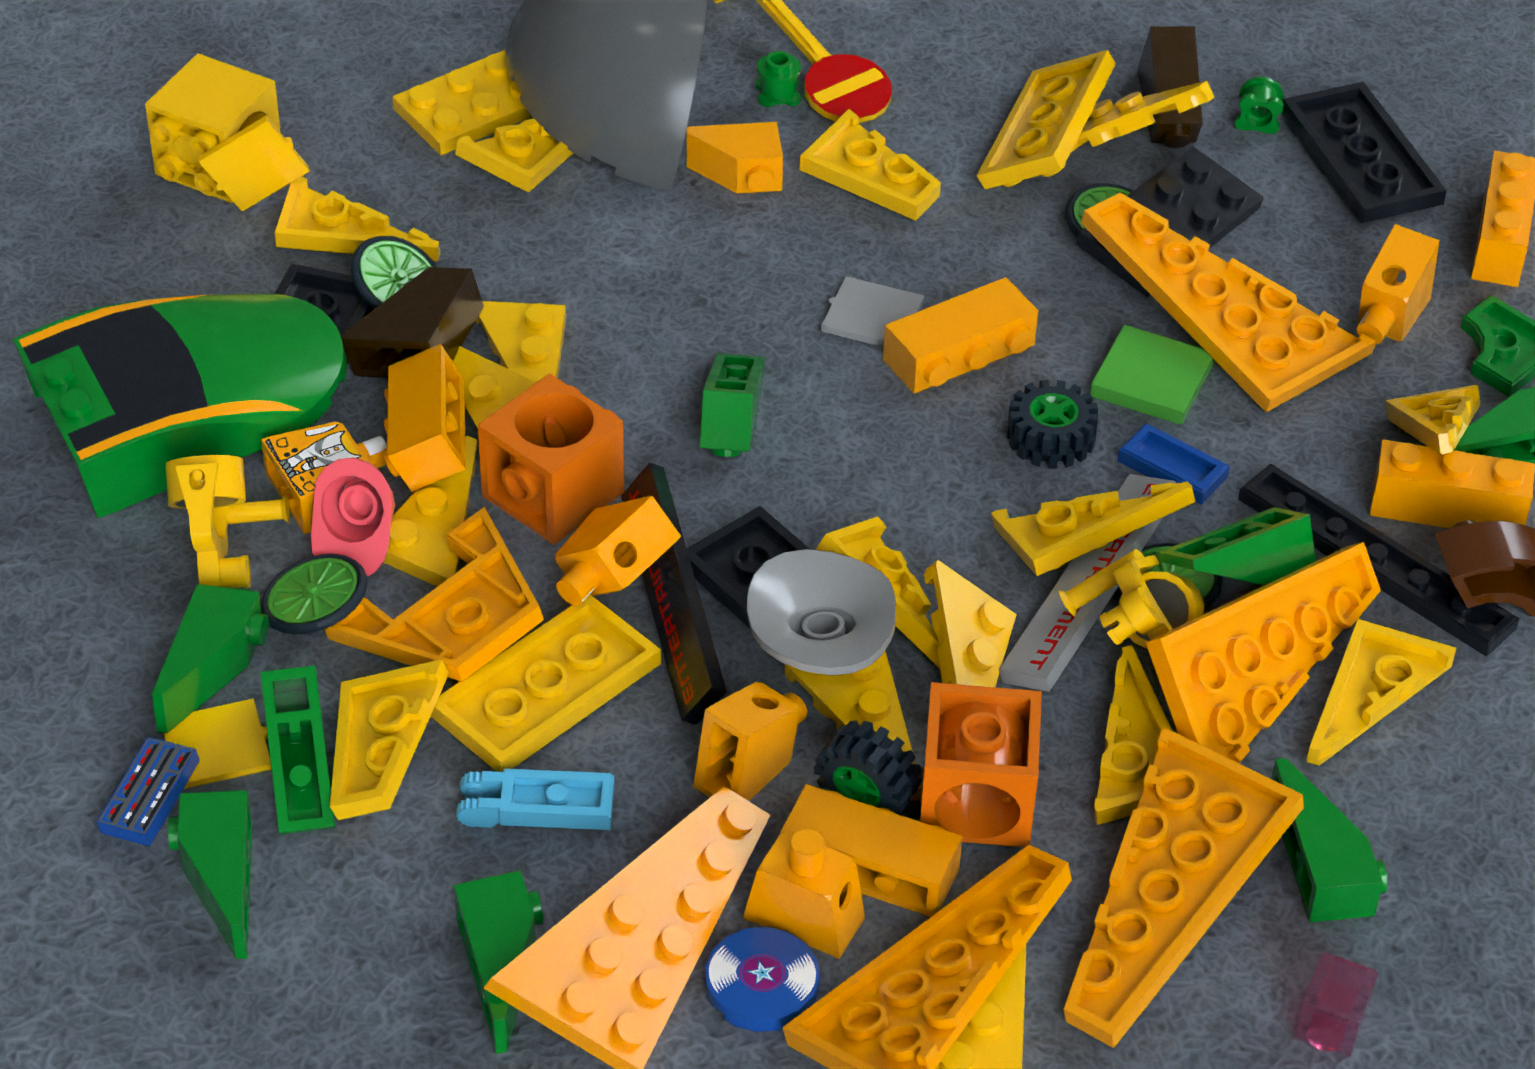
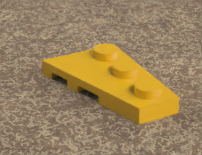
[799,109,941,221]
[330,659,449,820]

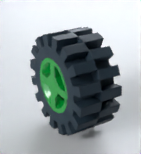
[1007,380,1099,469]
[814,720,922,814]

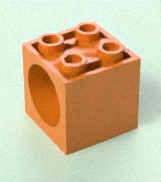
[478,373,624,545]
[920,682,1042,847]

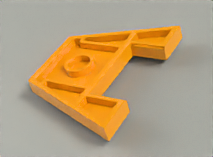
[324,507,544,682]

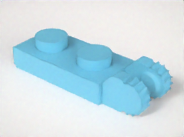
[456,769,615,830]

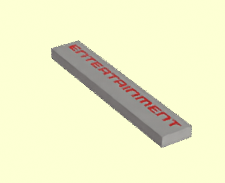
[999,474,1176,692]

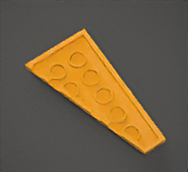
[1081,193,1377,413]
[1145,542,1381,763]
[1064,726,1304,1048]
[484,786,771,1069]
[782,845,1072,1069]

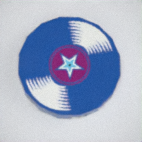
[705,927,820,1032]

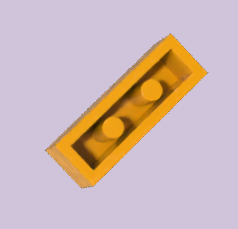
[1471,151,1535,287]
[883,277,1038,394]
[383,344,466,492]
[1369,439,1535,528]
[780,784,963,917]

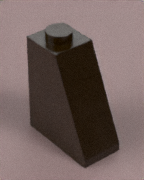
[1138,26,1203,148]
[341,267,484,378]

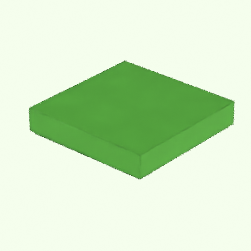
[1090,325,1214,425]

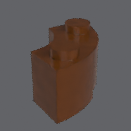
[1435,520,1535,616]

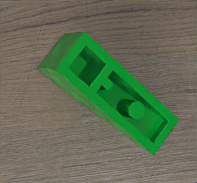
[700,353,765,457]
[1454,387,1535,463]
[1158,507,1316,585]
[152,584,269,733]
[260,665,335,835]
[1271,758,1387,923]
[168,790,252,959]
[454,870,544,1054]

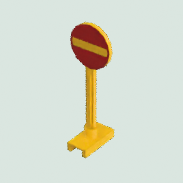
[713,0,892,123]

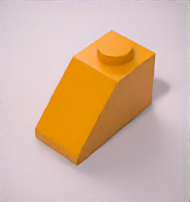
[686,122,783,193]

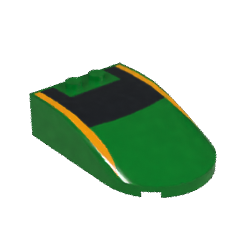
[13,293,347,518]

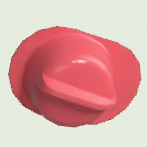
[311,457,395,577]

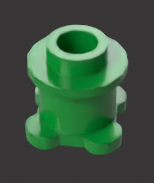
[755,51,801,107]
[1235,77,1284,134]

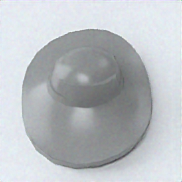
[747,549,896,675]

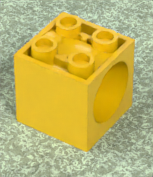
[145,53,281,203]

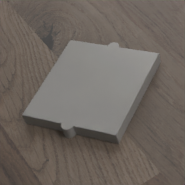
[821,276,925,347]

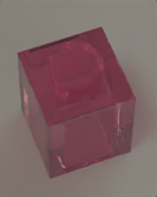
[1295,952,1379,1057]

